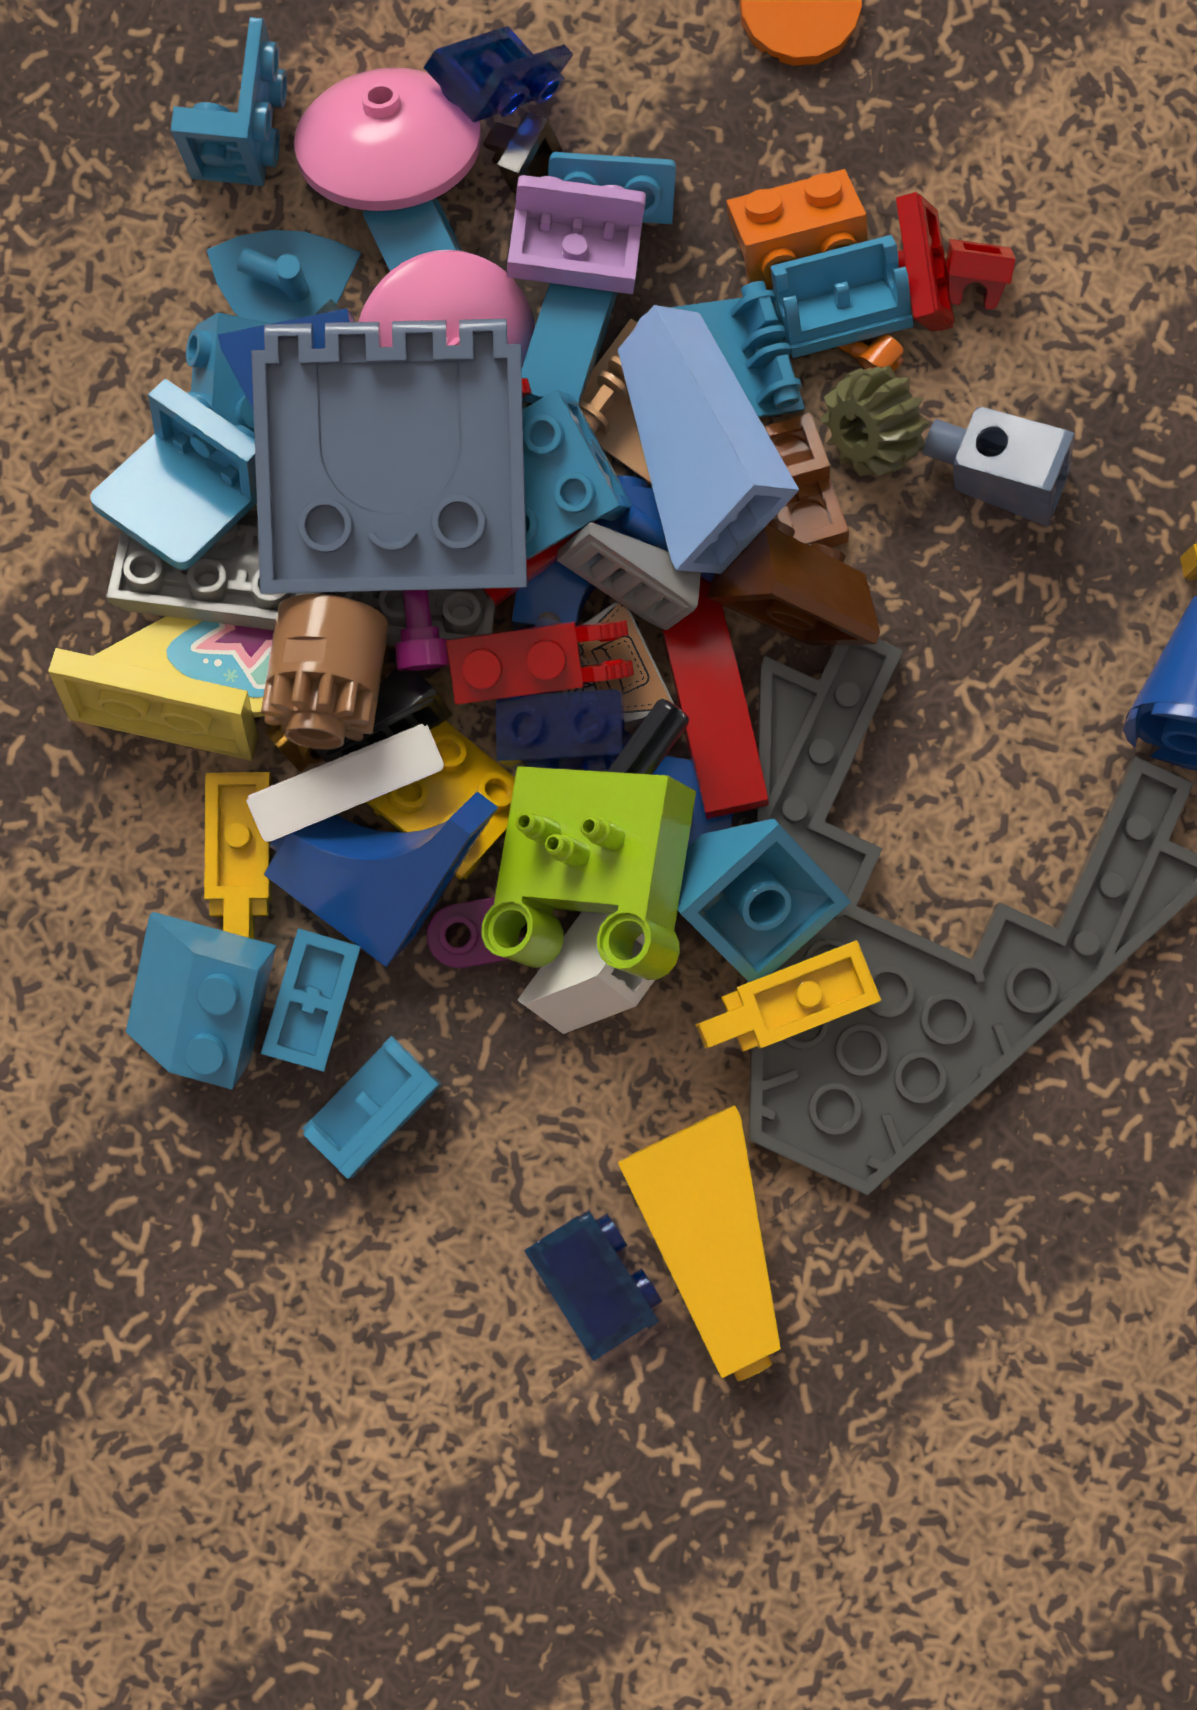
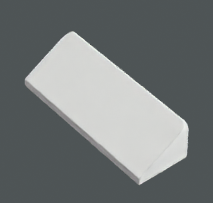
[246,724,444,842]

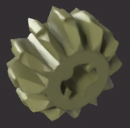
[820,365,930,477]

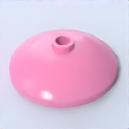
[294,68,482,211]
[358,250,535,367]

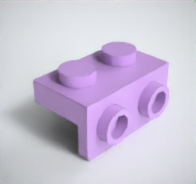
[506,175,646,294]

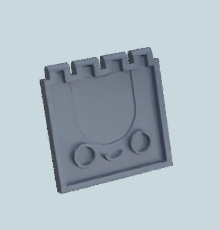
[251,318,527,594]

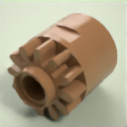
[261,594,389,749]

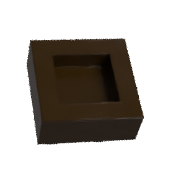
[483,111,563,194]

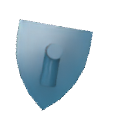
[207,230,362,323]

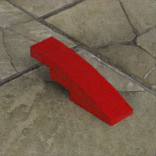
[661,577,769,819]

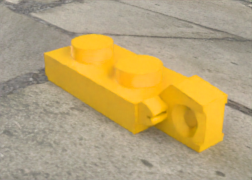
[204,772,272,939]
[695,940,882,1052]

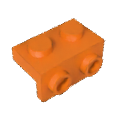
[726,169,868,290]

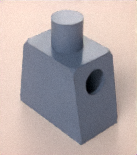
[923,407,1075,527]

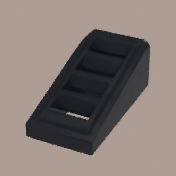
[315,669,453,763]

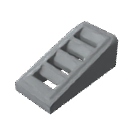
[557,522,701,630]

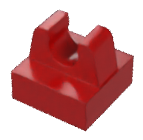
[946,239,1016,310]

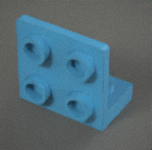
[170,17,287,186]
[523,389,632,560]

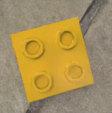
[366,721,515,880]

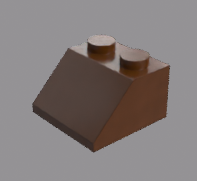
[706,519,880,646]

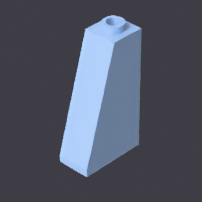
[618,305,799,574]

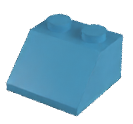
[126,912,277,1090]

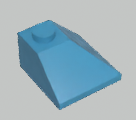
[678,819,851,982]

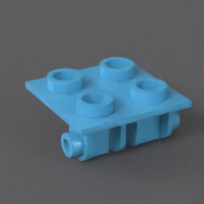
[669,281,805,418]

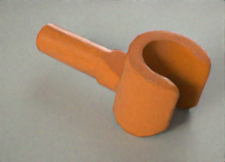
[836,334,903,371]

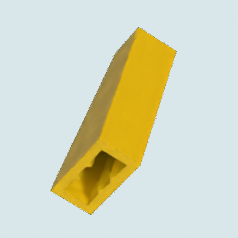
[617,1105,781,1381]

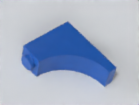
[264,792,498,967]

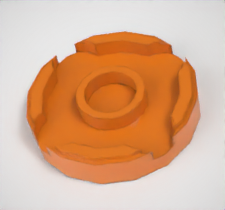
[739,0,862,66]

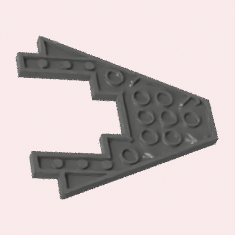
[748,639,1197,1195]

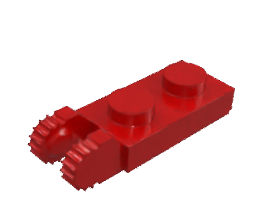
[446,620,634,705]

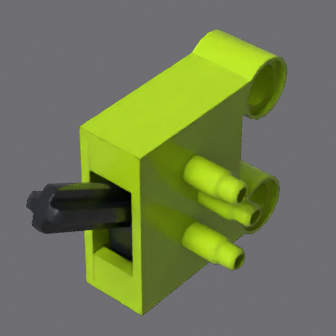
[482,699,696,980]

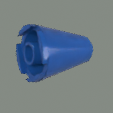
[1123,596,1197,771]

